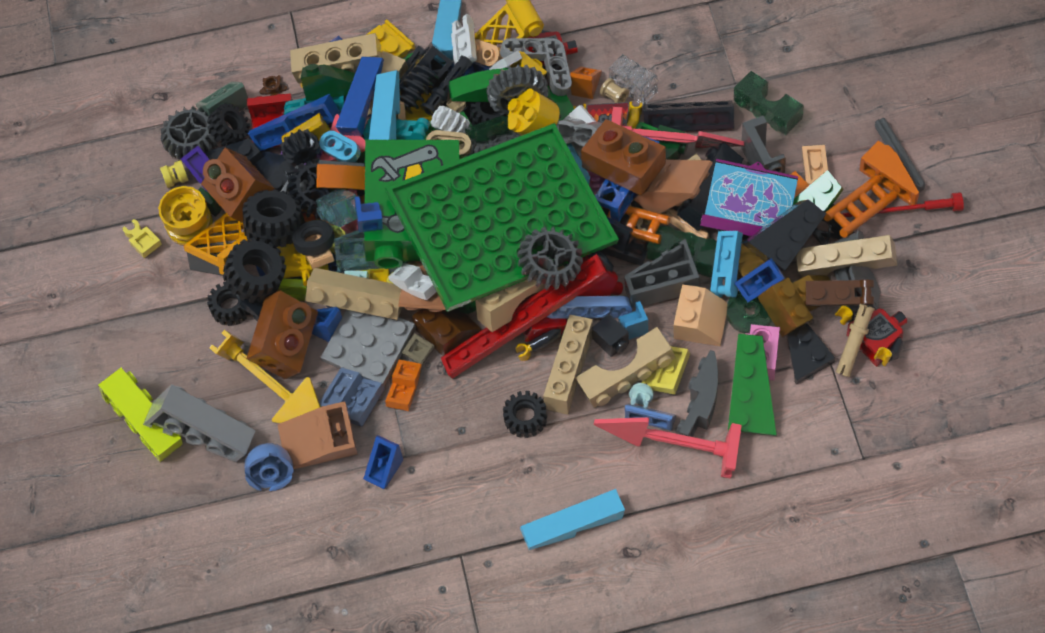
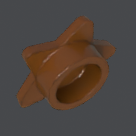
[259,75,287,96]

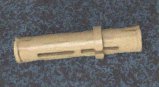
[835,304,875,377]

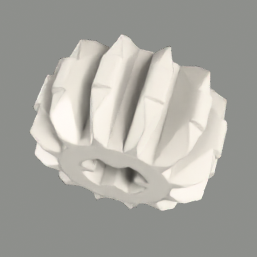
[430,106,470,134]

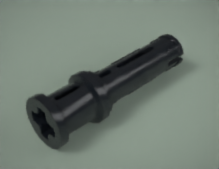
[420,55,473,117]

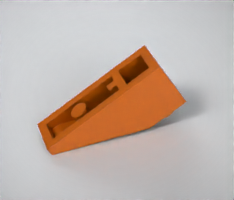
[859,140,919,205]

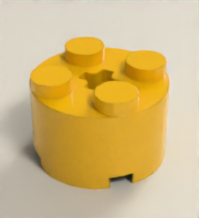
[508,89,560,136]

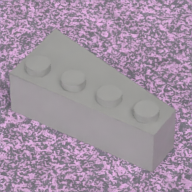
[143,384,255,462]

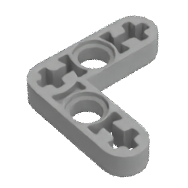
[500,38,572,96]

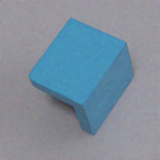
[618,301,649,340]

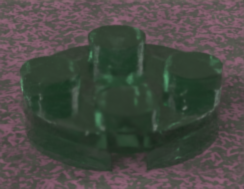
[727,291,772,333]

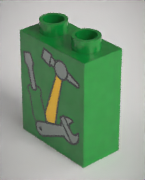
[364,139,459,269]

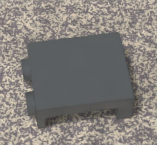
[741,116,786,173]

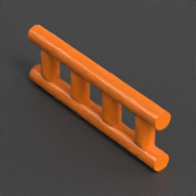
[823,175,897,238]
[601,200,671,244]

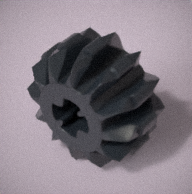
[280,129,321,167]

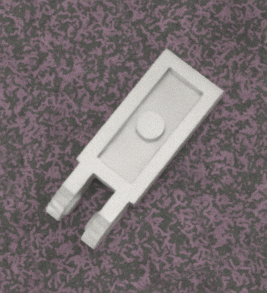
[451,14,477,65]

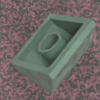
[195,81,248,116]

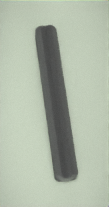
[875,118,925,191]

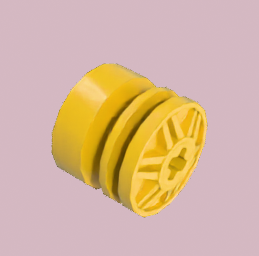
[158,186,213,245]

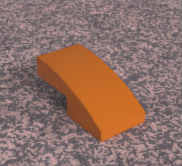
[317,164,365,190]
[385,359,422,411]

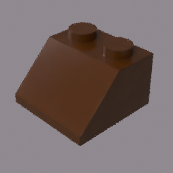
[412,308,481,356]

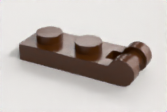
[806,280,874,306]

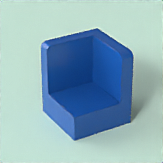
[355,196,383,232]

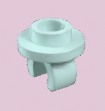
[629,383,654,408]

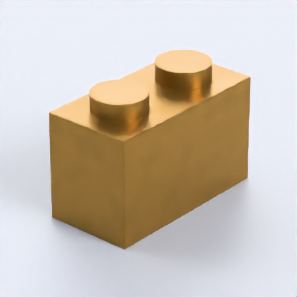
[758,277,813,337]

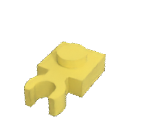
[122,219,162,258]

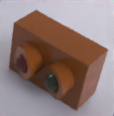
[581,119,666,196]
[201,147,275,222]
[246,291,318,379]

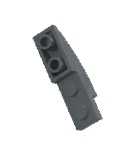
[677,350,718,437]

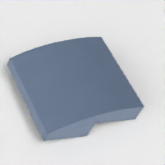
[319,368,385,427]

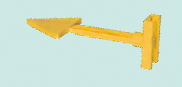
[209,330,320,423]

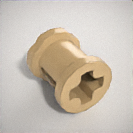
[600,78,629,103]

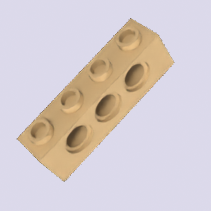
[290,33,382,84]
[543,314,593,415]

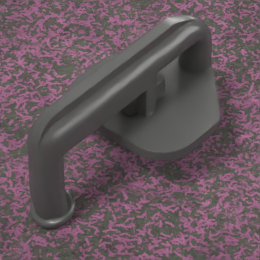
[832,230,880,311]

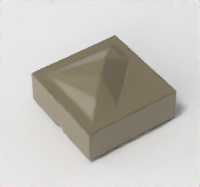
[402,333,435,366]

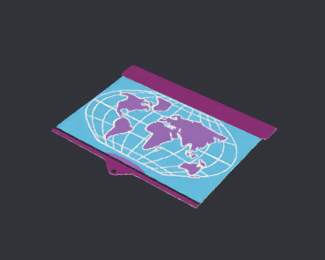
[700,159,798,236]

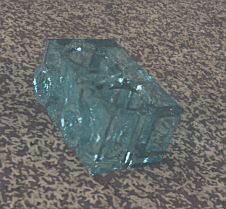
[316,189,357,227]

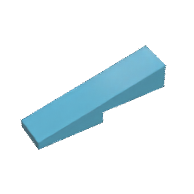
[432,0,462,62]
[369,70,400,140]
[520,489,625,550]

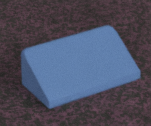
[625,404,676,431]

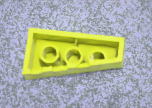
[98,368,183,462]

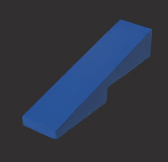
[335,56,384,136]
[248,94,340,151]

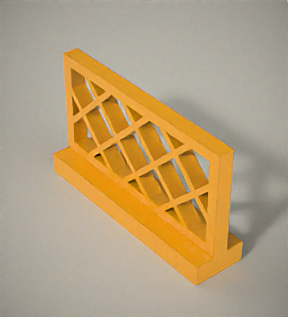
[184,213,249,275]

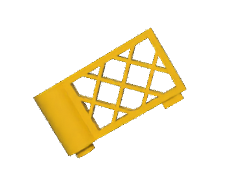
[474,0,544,51]

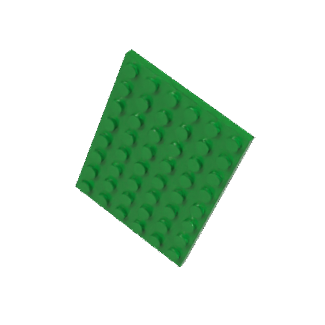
[385,123,619,312]

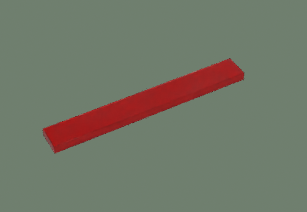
[441,254,609,379]

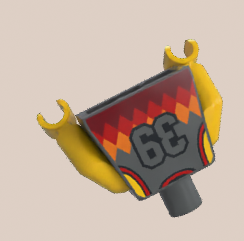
[573,101,643,129]

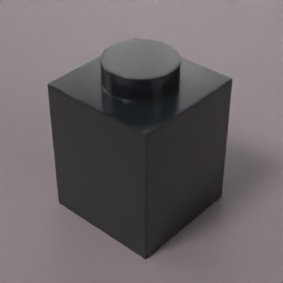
[592,314,629,357]

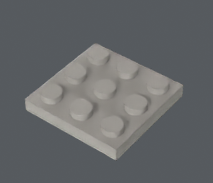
[320,310,416,387]

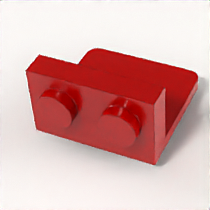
[247,93,293,148]

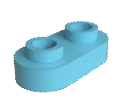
[319,131,361,163]

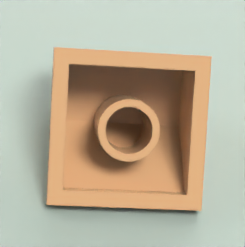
[673,284,729,346]

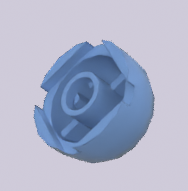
[244,443,294,491]

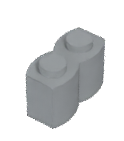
[555,118,602,147]

